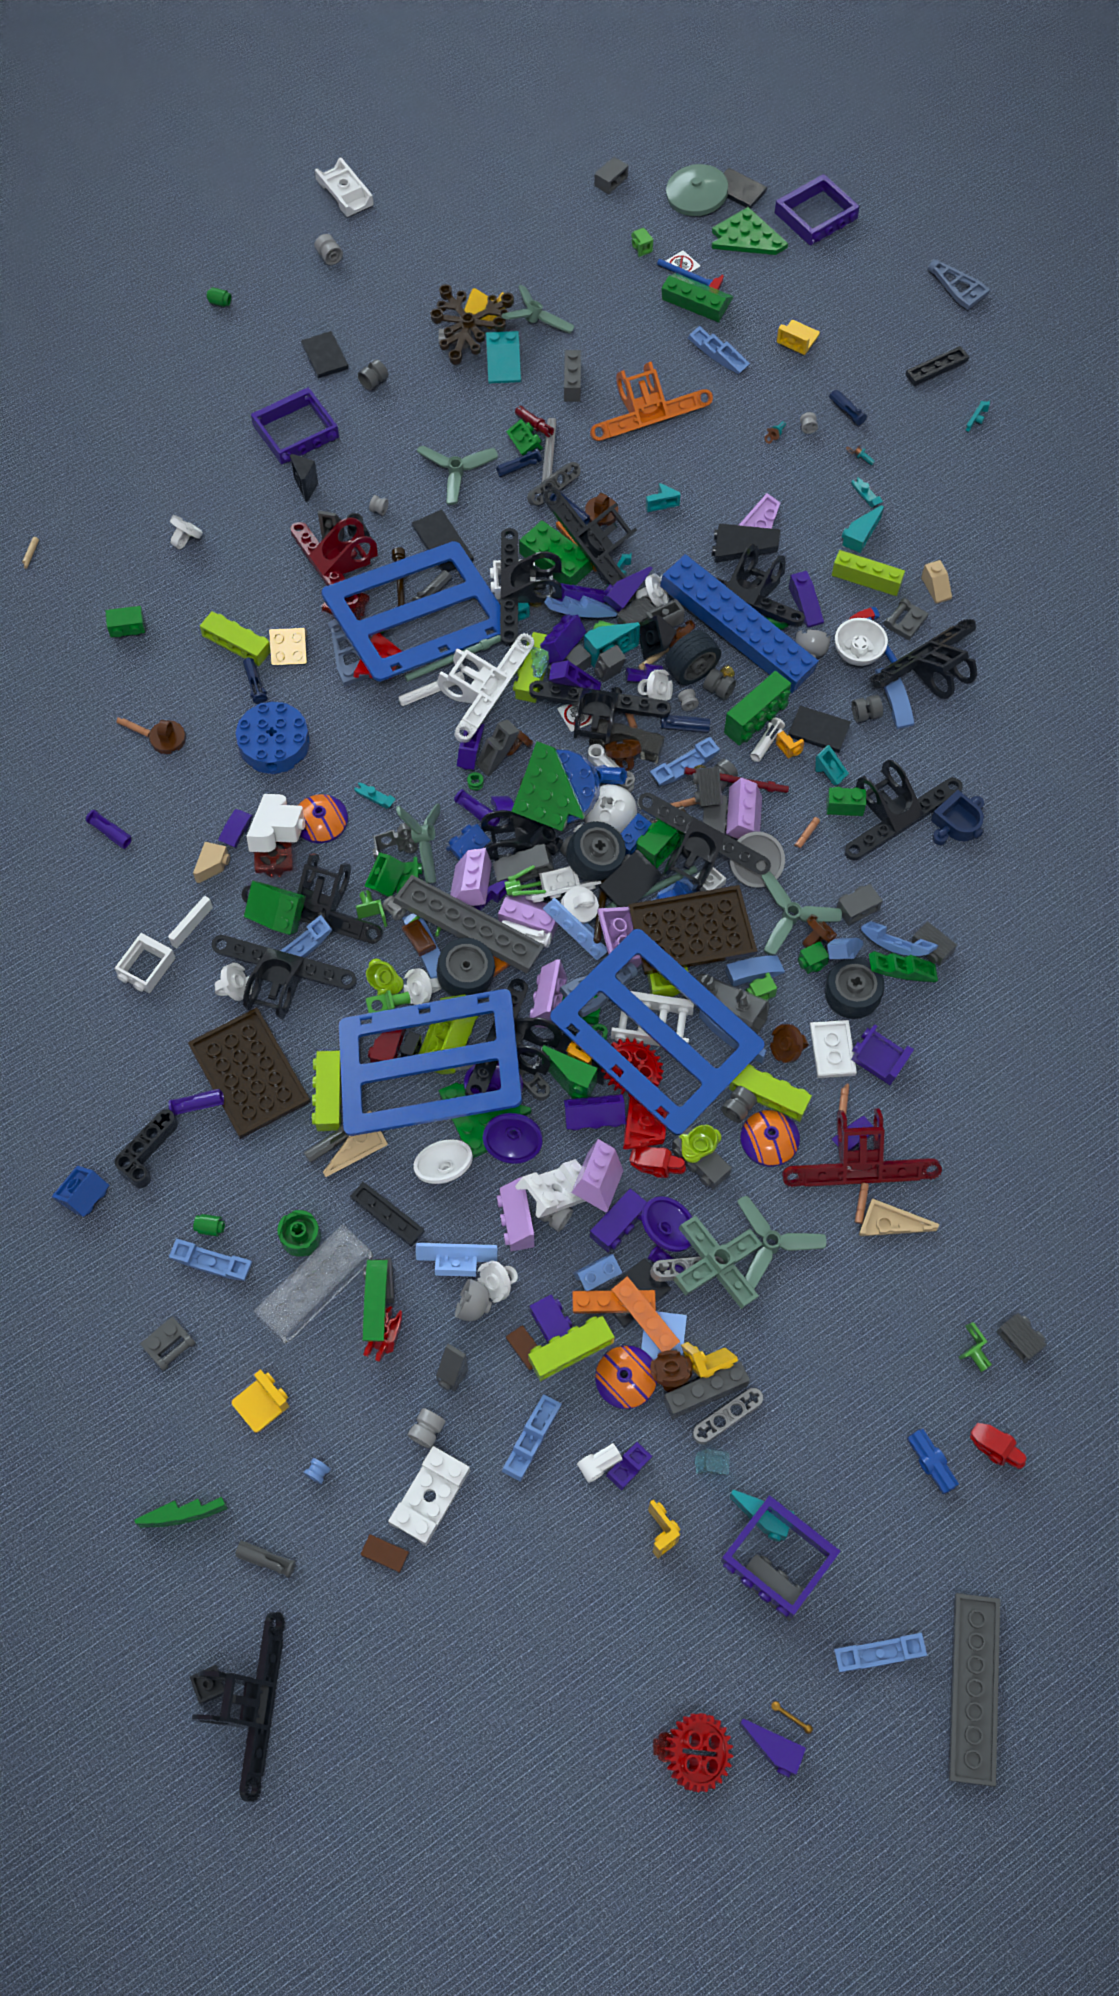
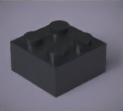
[400,1031,422,1057]
[190,1665,225,1705]

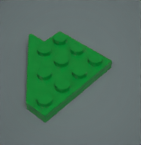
[711,207,788,255]
[511,741,585,831]
[438,1083,531,1158]

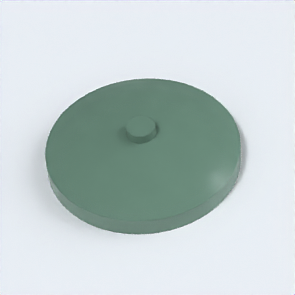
[666,164,728,216]

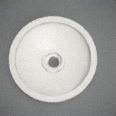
[414,1140,473,1184]

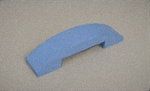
[875,667,914,729]
[650,737,720,786]
[281,915,332,958]
[861,921,938,956]
[169,1238,252,1281]
[834,1633,927,1673]

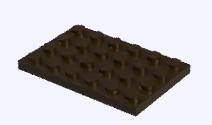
[628,885,758,975]
[187,1007,310,1139]

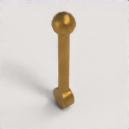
[771,1701,813,1734]

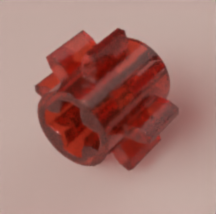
[653,1732,674,1762]

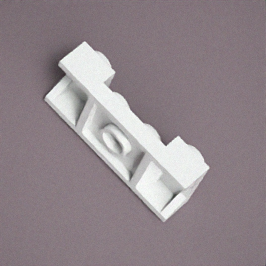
[315,158,374,217]
[515,1159,585,1218]
[388,1446,470,1546]

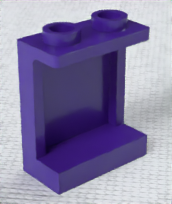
[851,1024,914,1085]

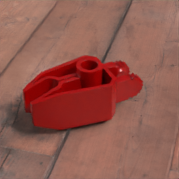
[629,1147,686,1178]
[363,1306,402,1362]
[970,1423,1027,1469]

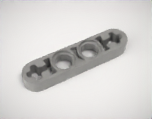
[650,1256,725,1282]
[693,1388,763,1445]

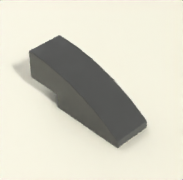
[476,719,519,776]

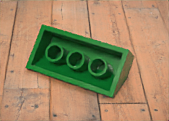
[662,273,733,323]

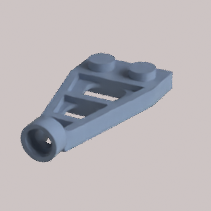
[928,259,990,310]
[328,619,369,686]
[560,962,638,1018]

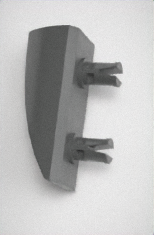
[696,973,769,1033]

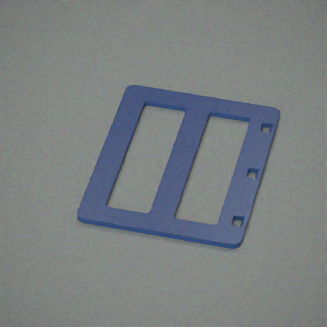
[321,541,501,681]
[550,929,764,1135]
[339,989,522,1136]

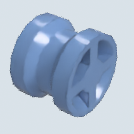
[304,1458,331,1484]

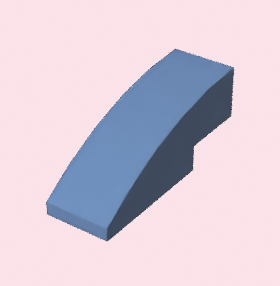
[827,938,864,959]
[725,955,785,987]

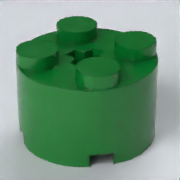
[277,1210,321,1257]

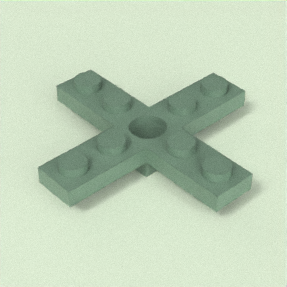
[673,1216,763,1309]

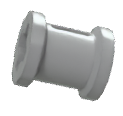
[382,896,407,921]

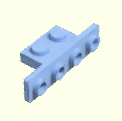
[543,898,608,960]
[416,1243,497,1277]

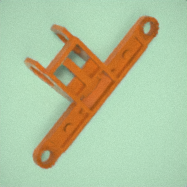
[590,362,713,441]

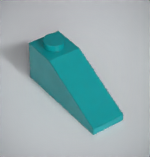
[841,505,884,553]
[730,1490,794,1542]

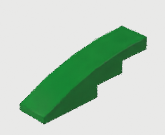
[869,951,938,982]
[363,1260,388,1342]
[134,1497,228,1528]

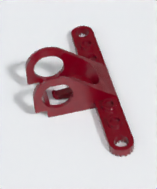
[290,517,378,610]
[782,1108,942,1187]

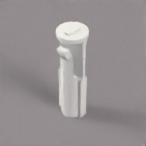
[750,718,785,762]
[502,920,552,948]

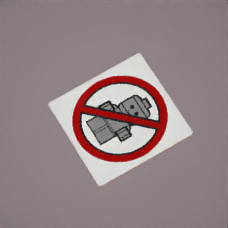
[666,251,700,274]
[557,704,593,732]

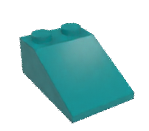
[486,331,521,383]
[584,622,640,668]

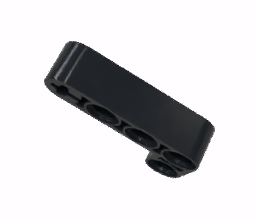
[114,1109,178,1188]

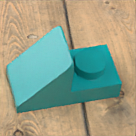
[646,483,681,513]
[815,745,849,785]

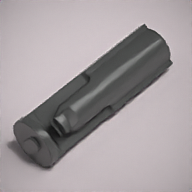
[412,570,452,602]
[304,1125,349,1163]
[235,1540,296,1578]

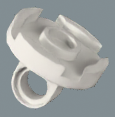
[170,515,203,549]
[635,573,669,608]
[638,670,673,701]
[561,886,599,924]
[215,963,252,1001]
[404,968,441,1005]
[477,1260,518,1303]

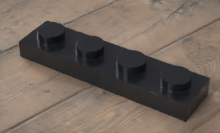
[905,346,969,386]
[350,1182,425,1247]

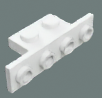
[526,866,601,903]

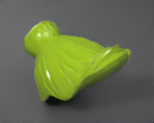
[366,958,404,995]
[679,1125,721,1163]

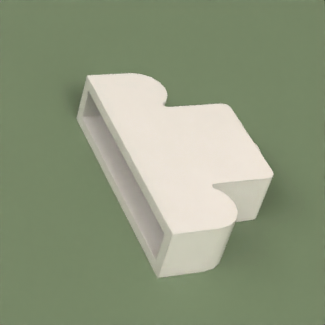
[247,794,305,852]

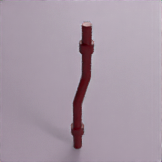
[684,767,789,793]

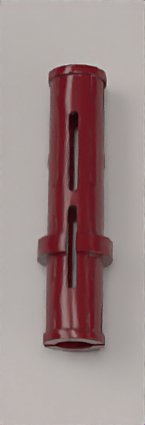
[515,405,554,437]

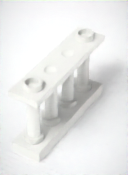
[611,991,694,1046]

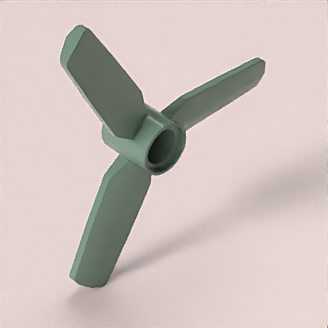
[501,285,574,333]
[417,446,498,505]
[396,803,441,884]
[761,872,842,955]
[737,1196,827,1289]

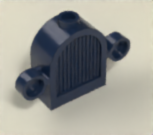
[931,790,984,845]

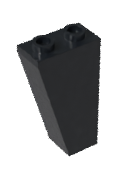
[712,523,780,563]

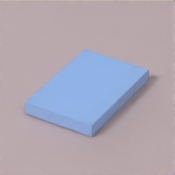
[641,1311,687,1360]

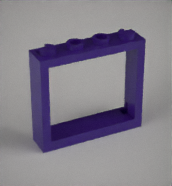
[774,174,860,246]
[251,387,339,465]
[721,1495,840,1619]

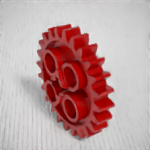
[601,1038,664,1097]
[664,1713,734,1792]

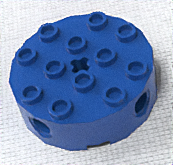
[235,701,310,774]
[557,750,600,824]

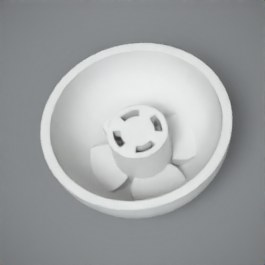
[835,618,888,666]
[585,784,637,833]

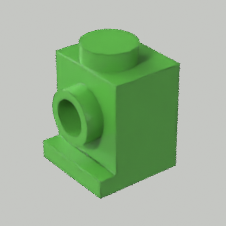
[631,227,653,257]
[745,973,777,1000]

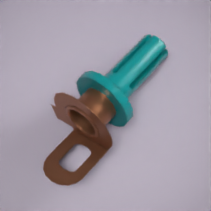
[765,421,786,444]
[846,445,875,465]

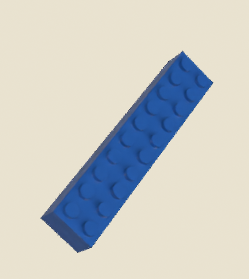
[660,554,819,693]

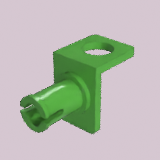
[356,890,387,927]
[366,990,411,1013]
[959,1322,992,1372]

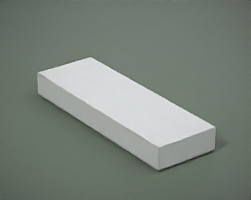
[168,896,213,949]

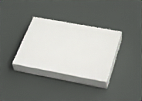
[810,1020,857,1078]

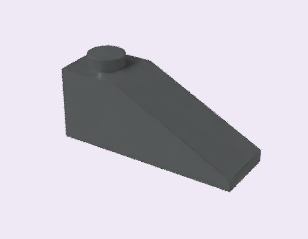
[318,511,345,541]
[436,1344,468,1392]

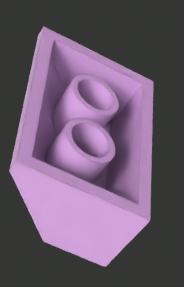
[726,778,762,839]
[450,848,492,906]
[498,895,559,941]
[597,907,641,968]
[530,960,567,1028]
[571,1139,623,1212]
[497,1177,534,1251]

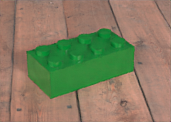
[519,520,593,585]
[724,671,791,746]

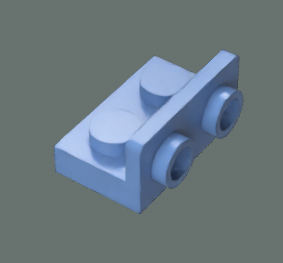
[573,1254,622,1291]

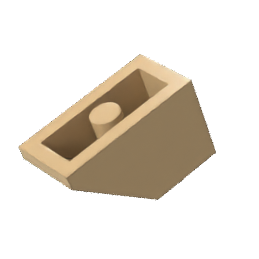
[921,560,952,604]
[193,842,230,883]

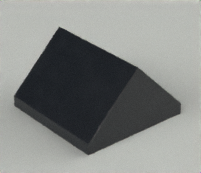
[290,454,318,502]
[639,615,677,659]

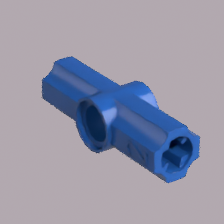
[594,765,627,784]
[907,1429,959,1494]

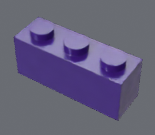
[540,614,586,663]
[564,1094,626,1130]
[590,1188,647,1253]
[530,1294,573,1344]

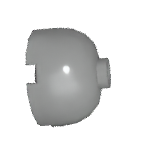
[795,630,831,658]
[455,1279,492,1322]

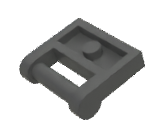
[884,598,929,641]
[140,1316,196,1371]

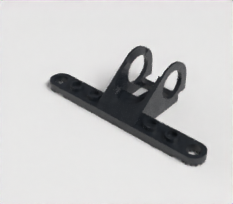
[543,487,637,603]
[500,528,562,646]
[714,544,805,627]
[870,619,977,699]
[529,681,671,744]
[844,760,963,861]
[481,777,557,903]
[637,793,771,892]
[241,853,383,944]
[212,935,357,1020]
[465,979,562,1096]
[192,1612,285,1802]

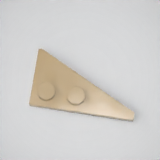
[323,1111,388,1177]
[859,1199,939,1236]

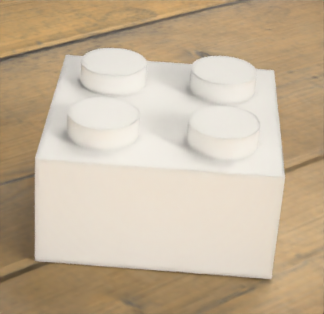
[693,867,726,891]

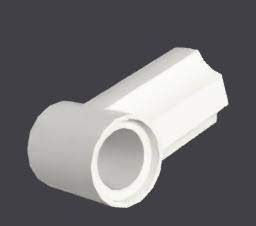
[588,744,619,767]
[577,1443,623,1483]

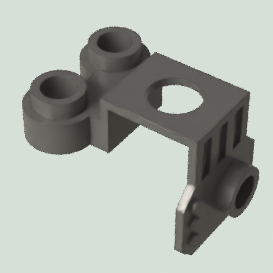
[372,823,418,860]

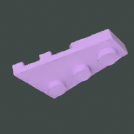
[739,493,780,528]

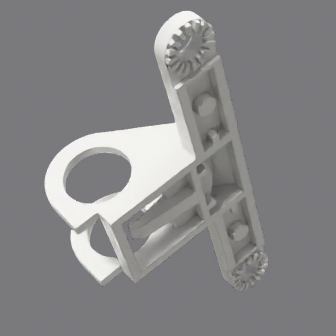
[437,633,534,743]

